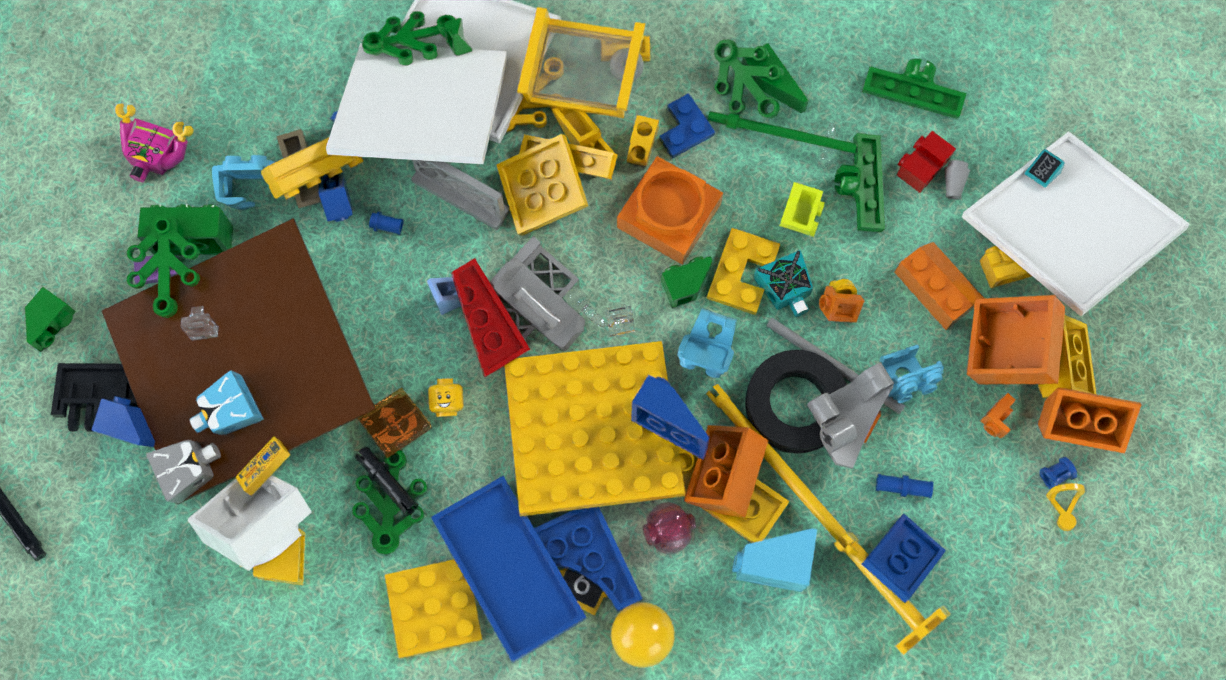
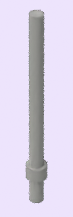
[766,318,905,414]

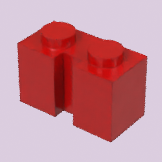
[897,131,956,193]

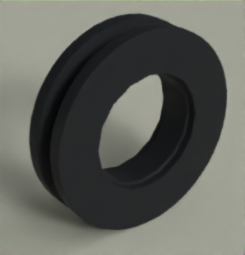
[745,350,847,454]

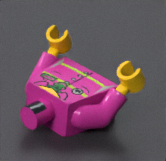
[115,103,193,183]

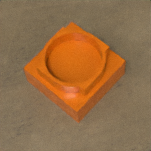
[617,156,723,265]
[967,295,1065,385]

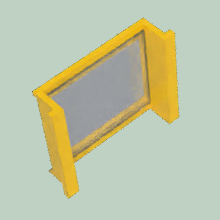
[517,7,646,118]

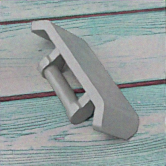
[490,259,585,351]

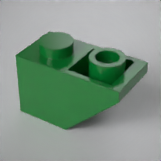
[661,256,713,308]
[25,287,76,352]

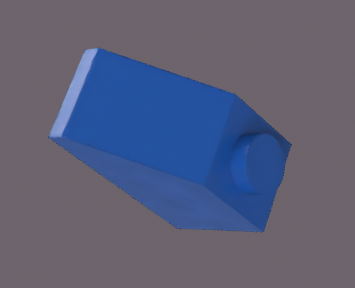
[318,171,353,222]
[92,396,155,447]

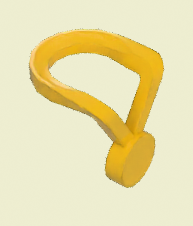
[1046,483,1085,531]

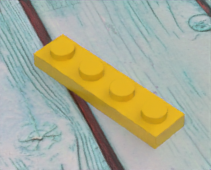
[519,134,618,180]

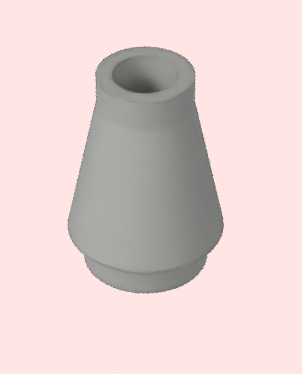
[944,160,970,200]

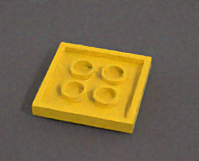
[496,134,588,236]
[385,559,483,659]

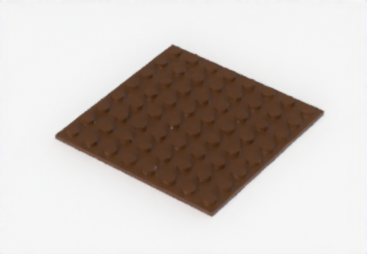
[102,218,376,505]

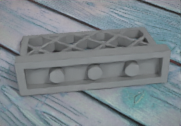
[411,160,510,230]
[463,236,579,340]

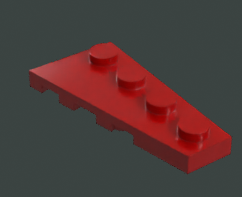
[451,258,530,377]

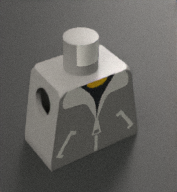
[146,440,221,504]

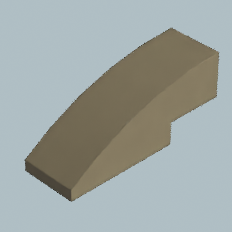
[276,129,321,209]

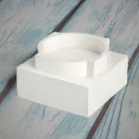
[187,475,311,571]

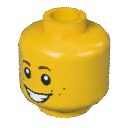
[428,378,464,417]

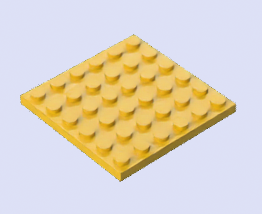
[504,341,685,516]

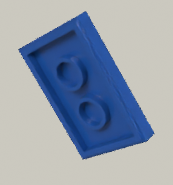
[862,513,946,603]

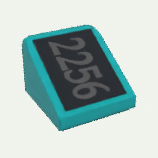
[1025,149,1065,188]

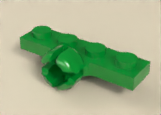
[862,58,967,119]
[834,133,885,232]

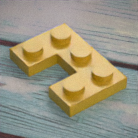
[707,228,780,315]

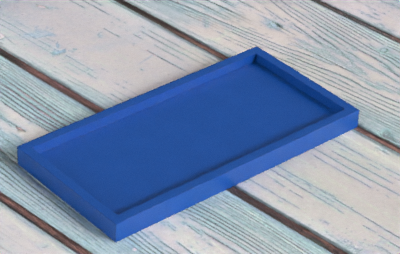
[431,476,587,663]

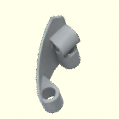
[807,363,894,469]

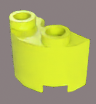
[780,182,825,237]

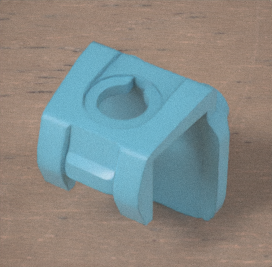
[212,155,275,210]
[677,308,737,378]
[880,345,944,403]

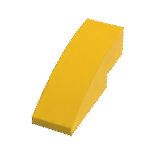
[552,98,616,177]

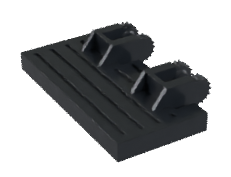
[51,363,139,432]

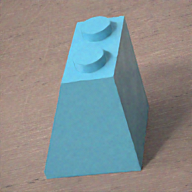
[732,528,817,592]

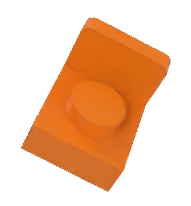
[819,286,865,323]
[980,393,1016,439]

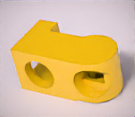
[627,115,659,167]

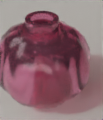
[643,502,696,555]

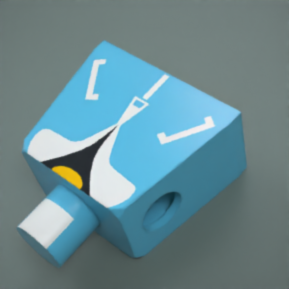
[190,371,263,435]

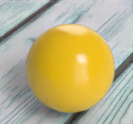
[611,602,675,668]

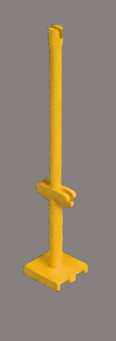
[706,384,951,655]

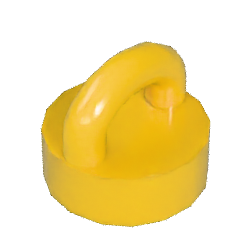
[829,279,857,295]

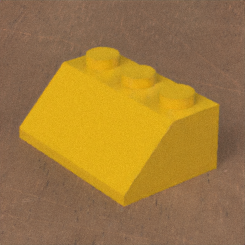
[1038,315,1096,399]

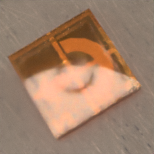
[358,387,432,458]

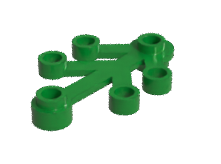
[362,11,456,66]
[714,39,784,119]
[126,213,200,318]
[352,449,428,555]

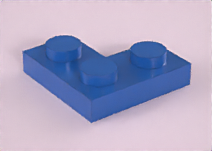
[659,93,715,159]

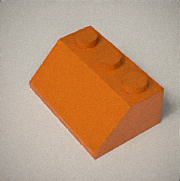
[894,242,984,330]
[1038,387,1141,453]
[684,425,768,518]

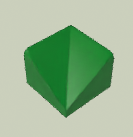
[444,18,473,56]

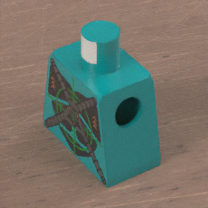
[753,250,813,317]

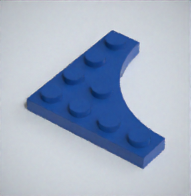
[534,507,643,613]

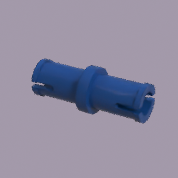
[876,474,933,498]

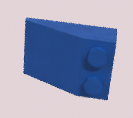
[632,375,709,460]

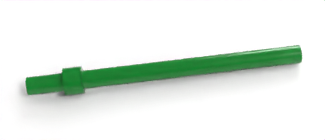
[708,111,857,154]

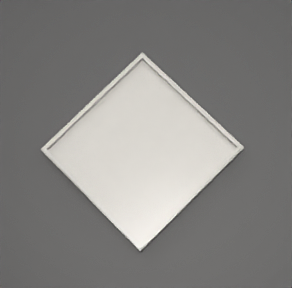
[396,0,561,144]
[326,43,508,164]
[962,131,1190,316]

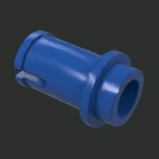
[369,211,404,235]

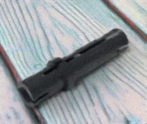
[355,447,419,516]

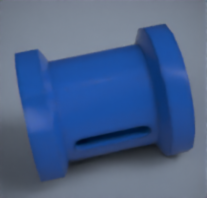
[1039,457,1077,489]

